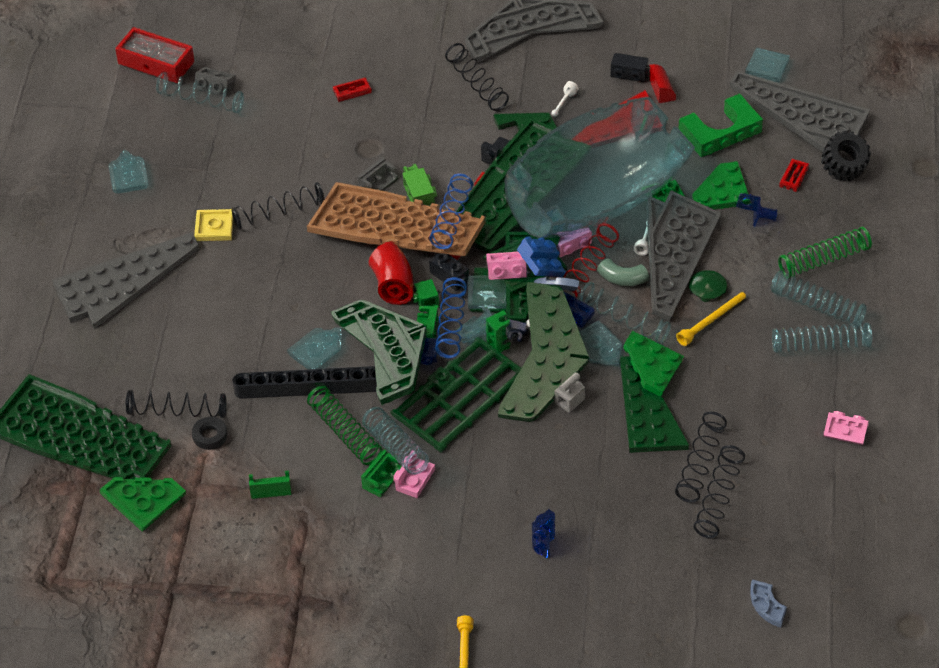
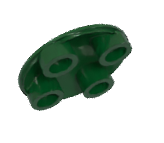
[689,270,727,302]

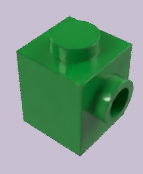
[412,279,439,312]

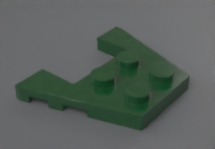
[493,112,558,130]

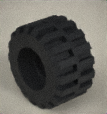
[821,131,871,181]

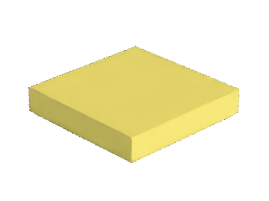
[194,209,233,241]

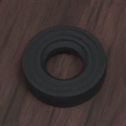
[192,417,228,450]

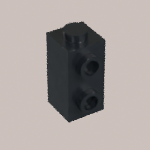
[610,53,650,83]
[429,253,470,291]

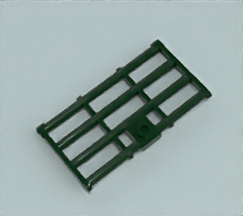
[390,337,521,452]

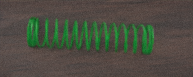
[778,227,872,278]
[307,386,383,466]

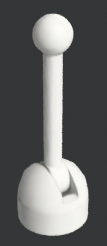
[551,81,579,117]
[634,222,649,256]

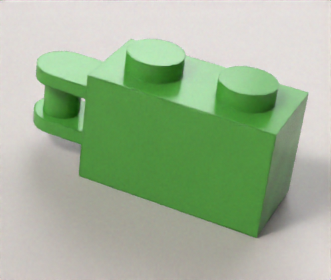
[403,164,437,206]

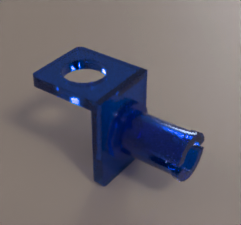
[736,193,778,226]

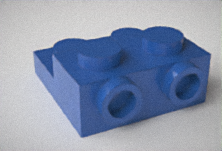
[517,236,566,277]

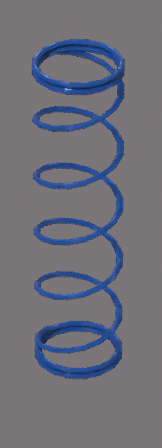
[429,173,473,249]
[435,277,467,358]

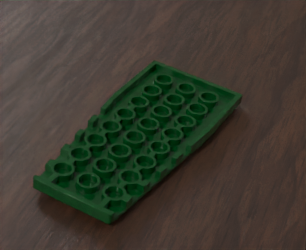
[0,374,172,479]

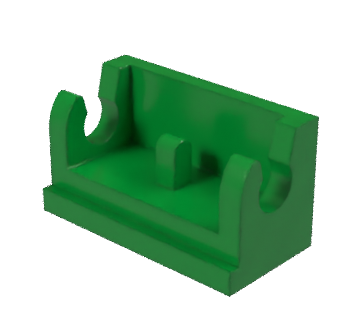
[417,305,439,347]
[486,310,511,353]
[361,449,402,498]
[249,470,291,499]

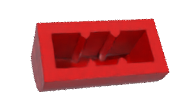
[649,64,676,103]

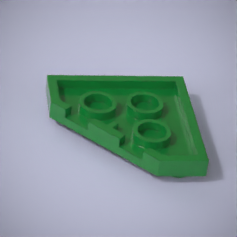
[692,161,750,210]
[623,331,684,397]
[100,477,186,532]

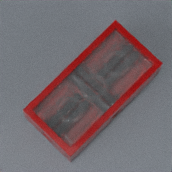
[115,27,195,83]

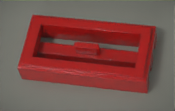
[333,77,372,102]
[779,159,809,192]

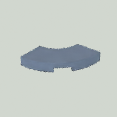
[534,277,579,291]
[750,579,787,628]

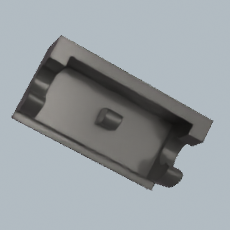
[357,157,398,191]

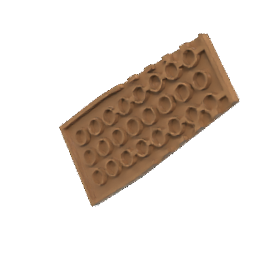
[307,182,485,256]

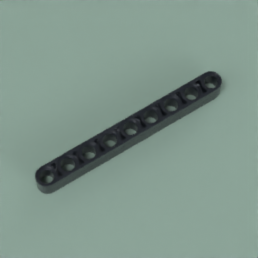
[232,366,377,399]

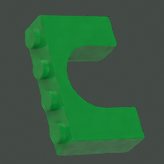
[678,94,763,157]

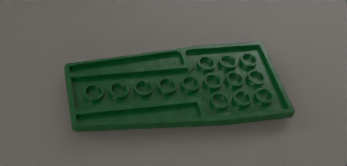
[456,118,591,253]

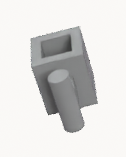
[555,372,585,413]

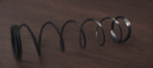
[445,43,509,111]
[231,182,325,230]
[125,390,227,418]
[675,411,727,502]
[693,445,745,538]

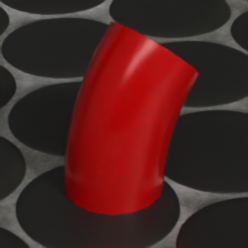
[368,241,414,305]

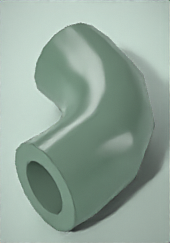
[597,259,649,286]

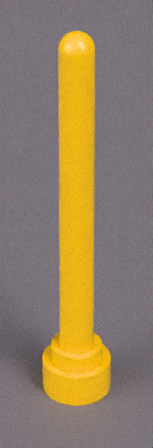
[676,292,746,346]
[457,615,474,668]

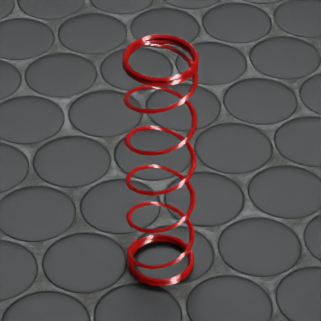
[564,223,619,302]

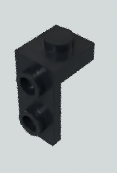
[481,137,510,165]

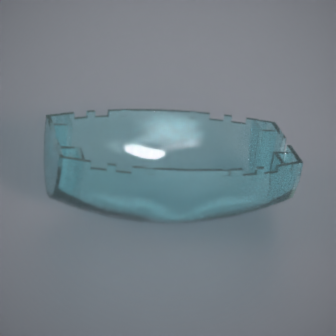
[504,97,695,239]

